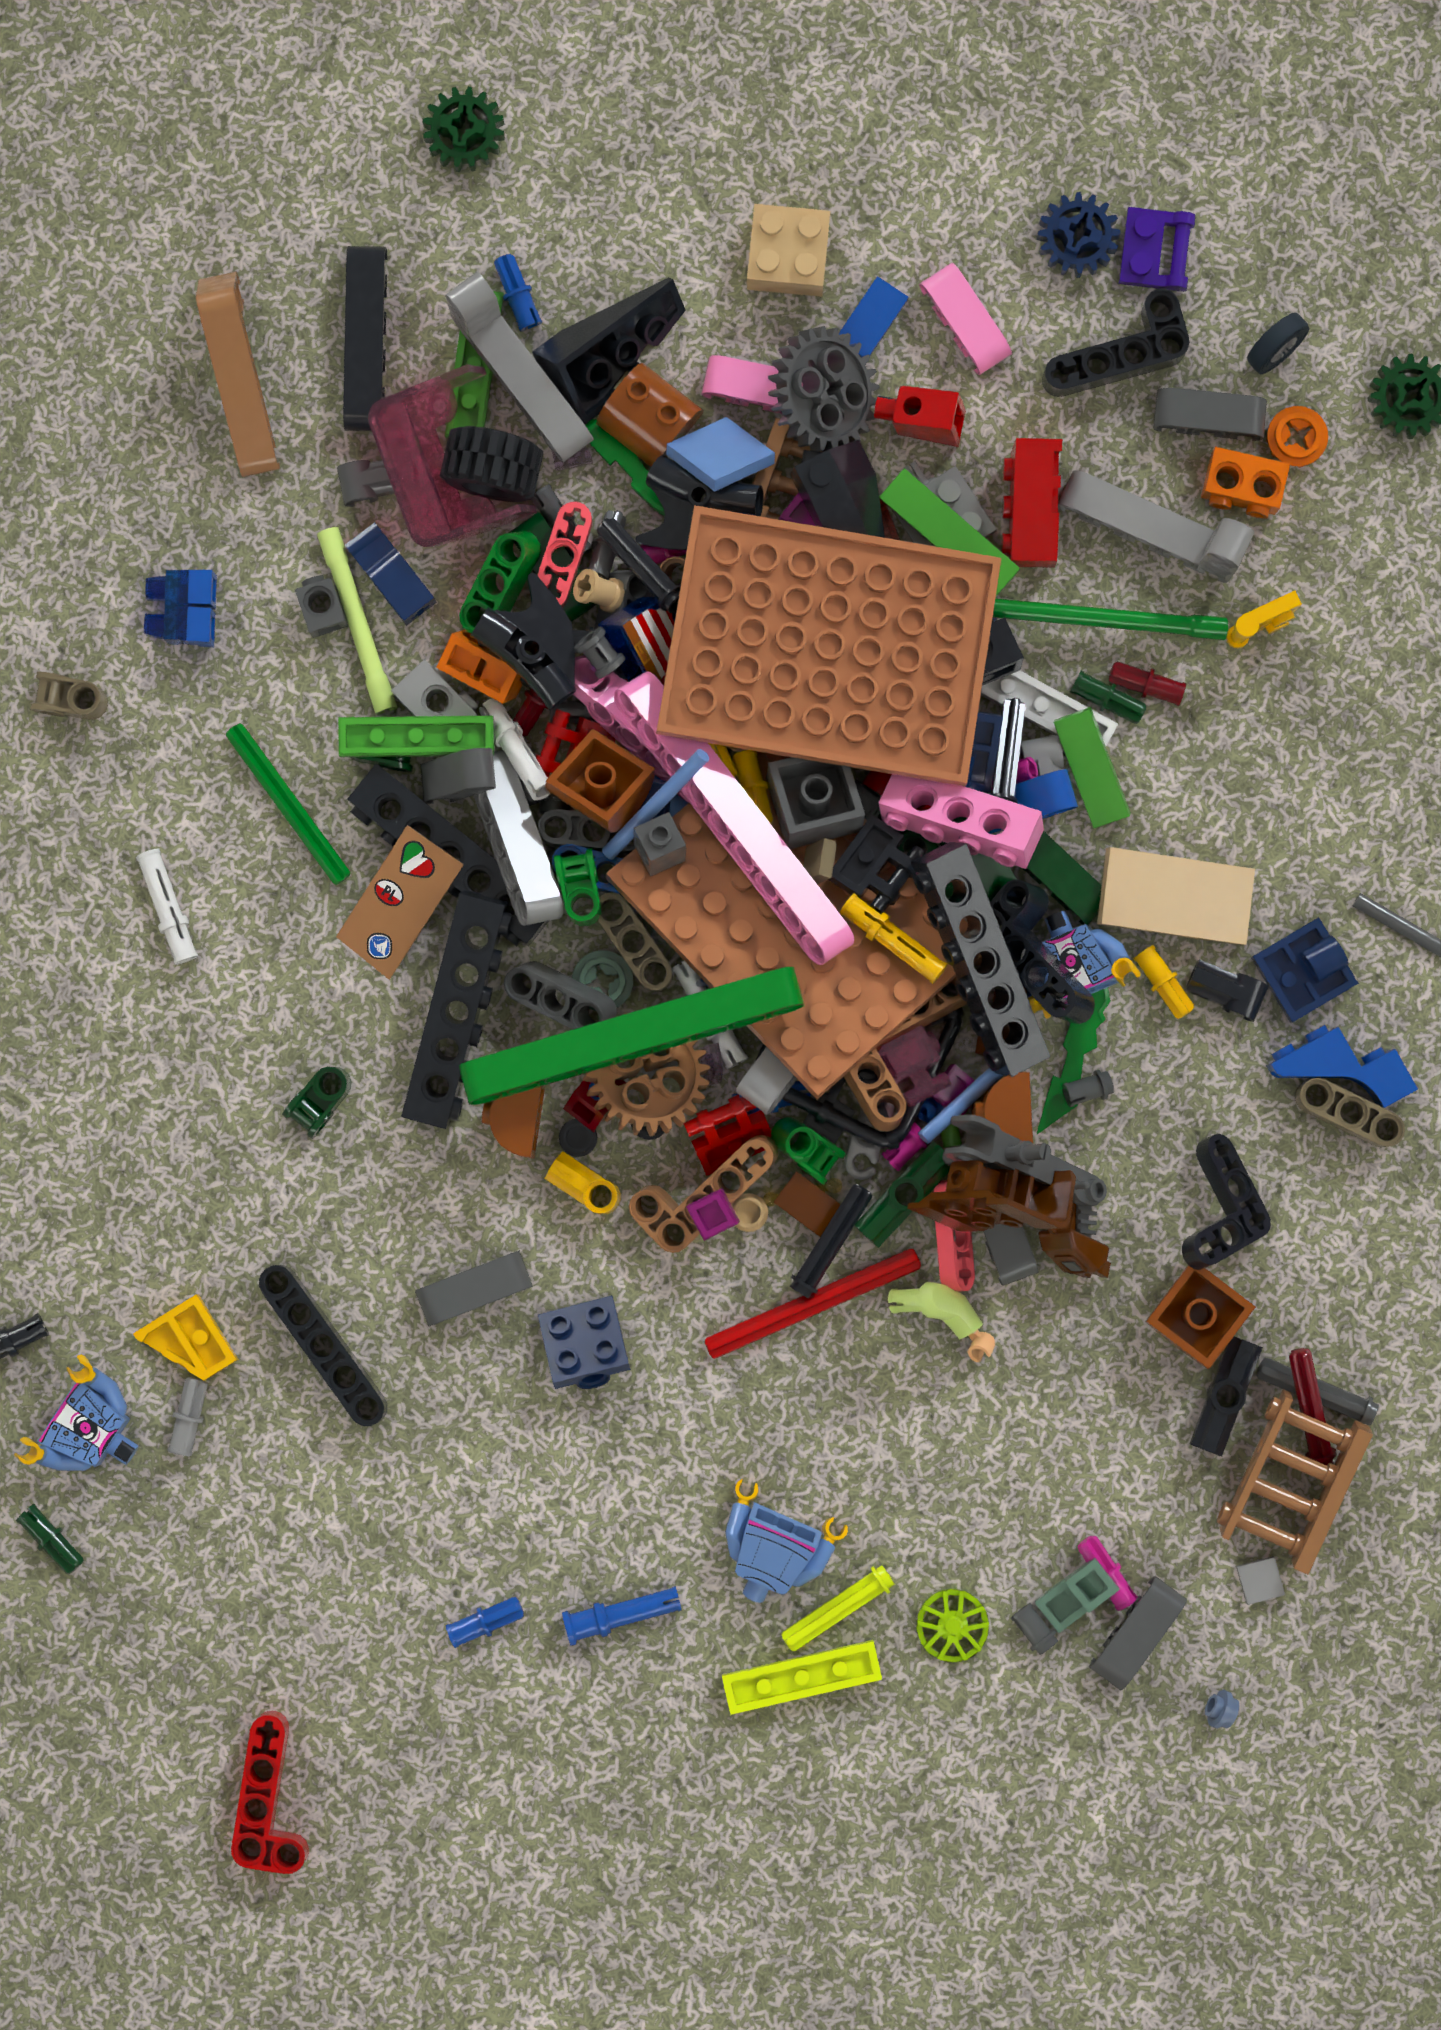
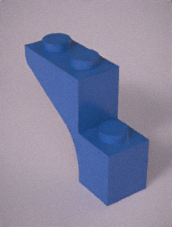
[1266,1025,1418,1108]

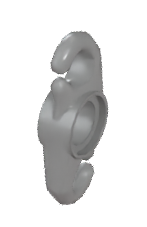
[844,1102,894,1180]

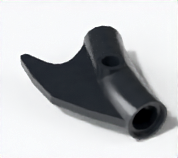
[635,455,764,550]
[470,573,577,710]

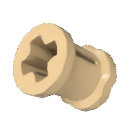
[573,569,625,613]

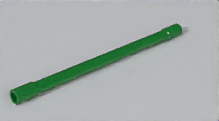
[992,598,1228,640]

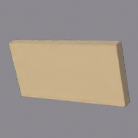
[1097,847,1255,945]

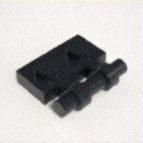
[828,814,926,914]

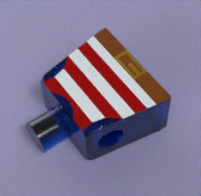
[598,597,676,682]

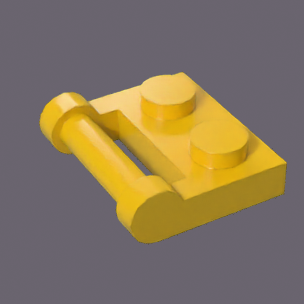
[1226,590,1302,649]

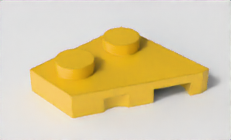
[133,1294,239,1381]

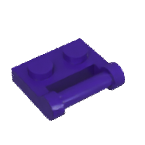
[1118,207,1196,292]

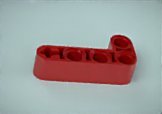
[231,1711,309,1874]

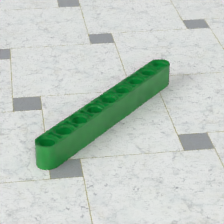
[459,967,805,1105]

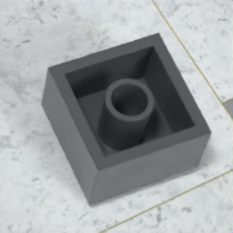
[766,757,865,849]

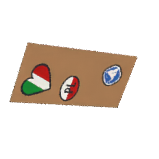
[336,825,464,980]

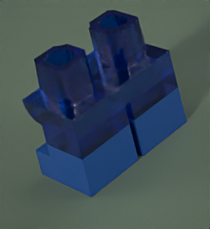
[144,570,217,648]

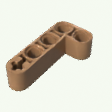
[629,1135,779,1253]

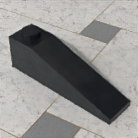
[532,277,686,424]
[790,440,885,538]

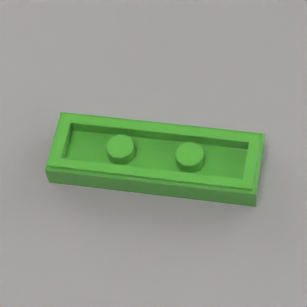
[1053,707,1131,828]

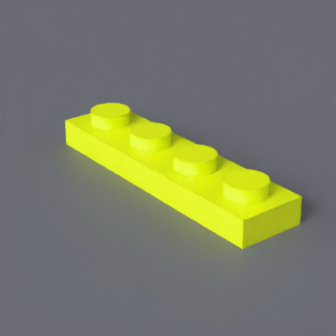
[722,1640,882,1715]

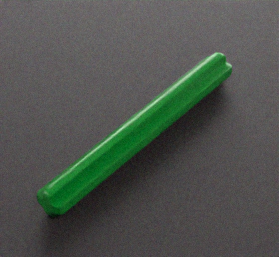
[226,723,351,885]

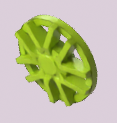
[916,1589,989,1662]

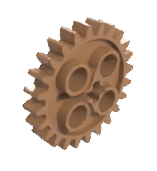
[583,1013,710,1136]

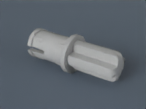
[167,1377,208,1456]

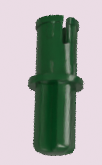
[1070,670,1146,724]
[16,1504,84,1574]

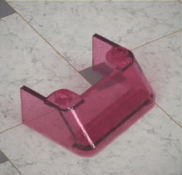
[368,364,537,547]

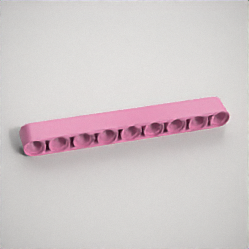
[613,672,854,965]

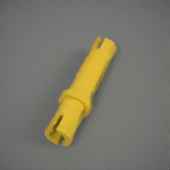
[840,893,948,984]

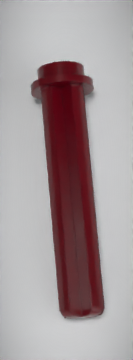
[1289,1348,1337,1466]

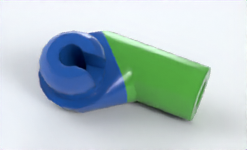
[918,1098,962,1148]

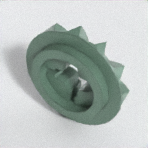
[572,950,633,1011]

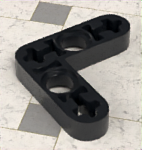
[1182,1134,1271,1270]

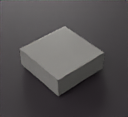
[1236,1556,1285,1605]

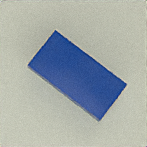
[839,276,909,356]

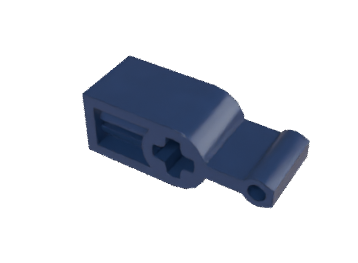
[345,522,437,626]

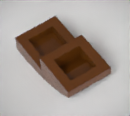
[773,1171,841,1237]

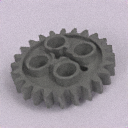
[768,326,880,452]

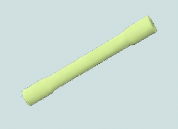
[317,527,398,715]

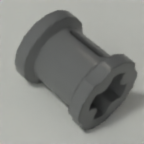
[575,627,626,679]

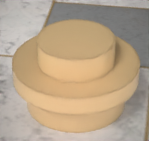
[731,1193,768,1232]

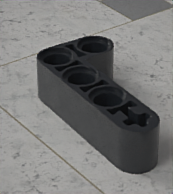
[1042,288,1190,397]
[990,879,1095,1024]

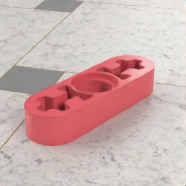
[537,502,592,608]
[933,1180,975,1292]

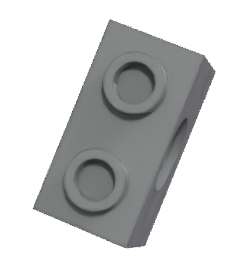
[391,659,479,716]

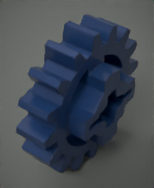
[1036,192,1121,278]

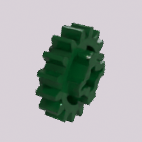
[422,86,505,172]
[1367,354,1441,439]

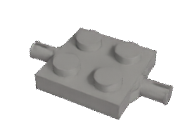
[892,461,997,546]

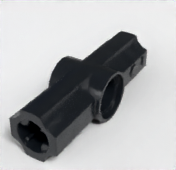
[1189,1336,1263,1457]

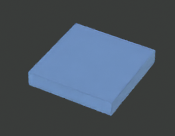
[666,417,775,491]

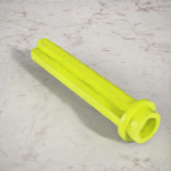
[781,1565,895,1651]

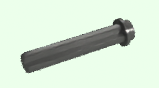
[1257,1358,1379,1426]

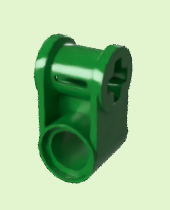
[554,848,601,926]
[771,1117,847,1185]

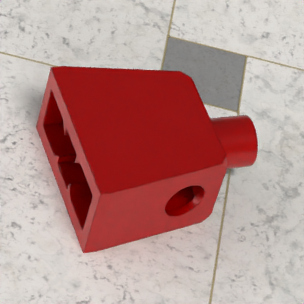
[874,386,966,447]

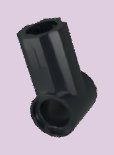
[1185,959,1269,1022]

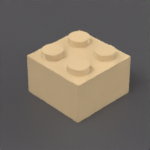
[747,204,830,297]

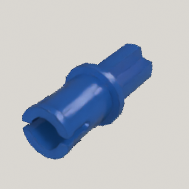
[494,254,542,332]
[445,1597,524,1648]

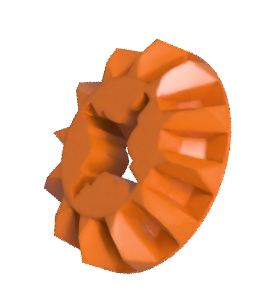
[1266,406,1328,468]

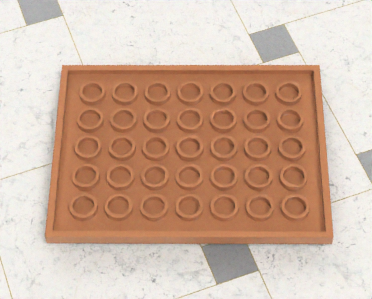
[656,505,1002,786]
[606,751,981,1099]

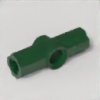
[855,1141,950,1248]

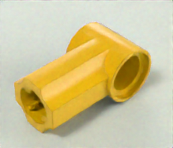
[544,1151,621,1214]

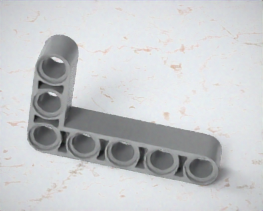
[445,272,594,463]
[1058,470,1254,583]

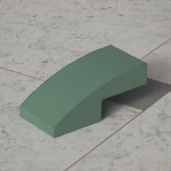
[1035,1558,1120,1633]

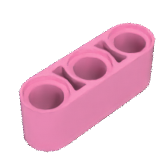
[919,263,1012,375]
[701,355,803,414]

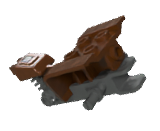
[907,1115,1111,1278]

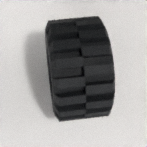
[440,426,543,502]

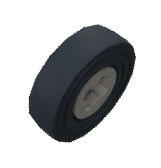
[1247,313,1310,375]

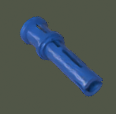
[562,1586,682,1646]

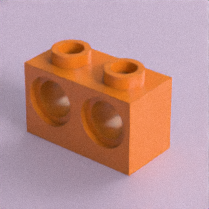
[1201,446,1290,519]
[436,629,523,704]

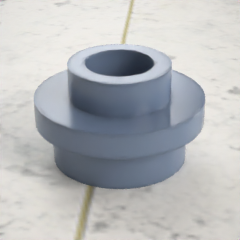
[1205,1690,1239,1729]

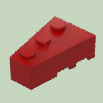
[1001,438,1063,568]

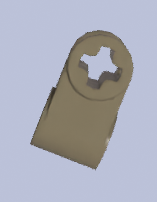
[30,671,108,720]

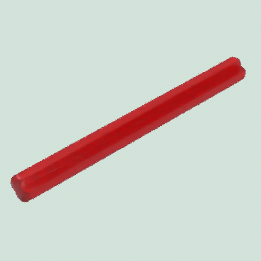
[705,1249,921,1359]

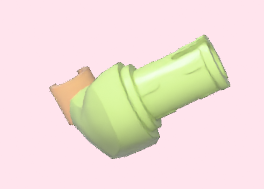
[888,1282,995,1362]

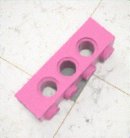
[879,774,1044,869]

